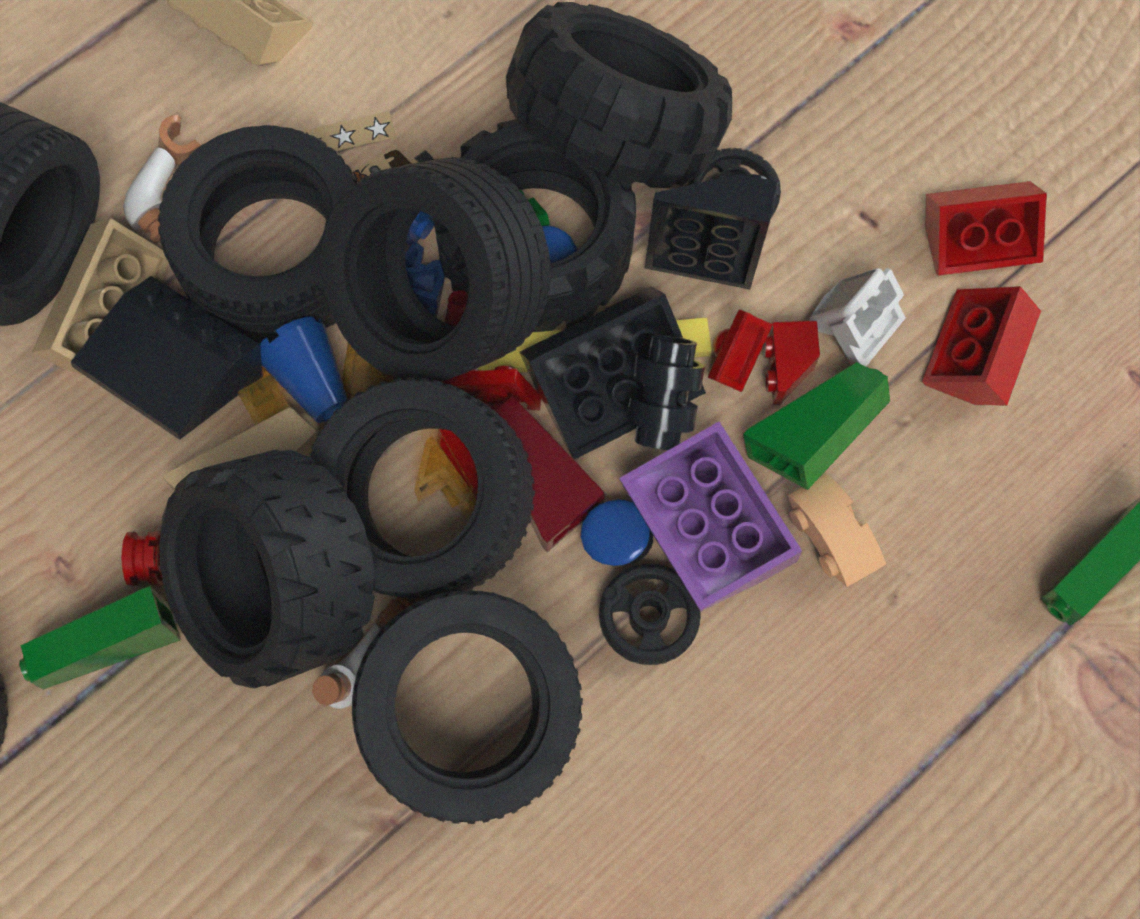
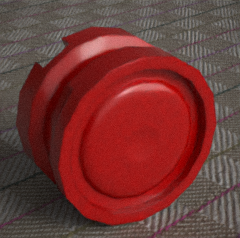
[121,531,163,586]

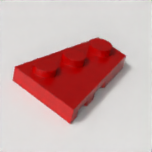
[442,366,541,411]

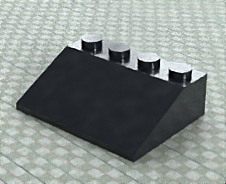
[645,174,778,290]
[71,276,263,440]
[519,287,706,460]

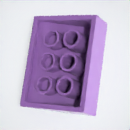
[619,422,802,612]

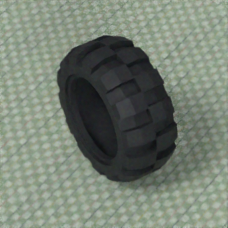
[506,2,732,188]

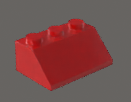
[925,181,1047,276]
[922,286,1041,406]

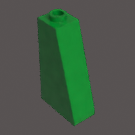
[743,362,890,490]
[1041,498,1140,626]
[19,586,181,690]

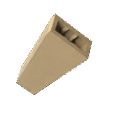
[163,407,320,492]

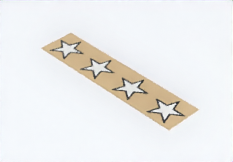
[303,111,397,151]

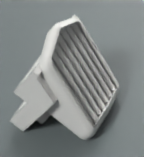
[809,268,906,366]

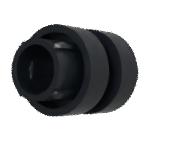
[626,335,705,450]

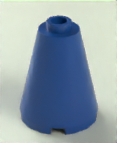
[260,316,348,423]

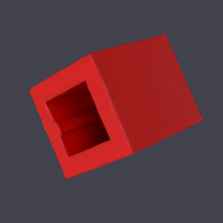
[762,321,820,405]

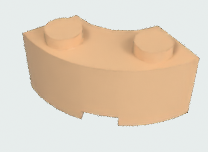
[788,474,886,587]

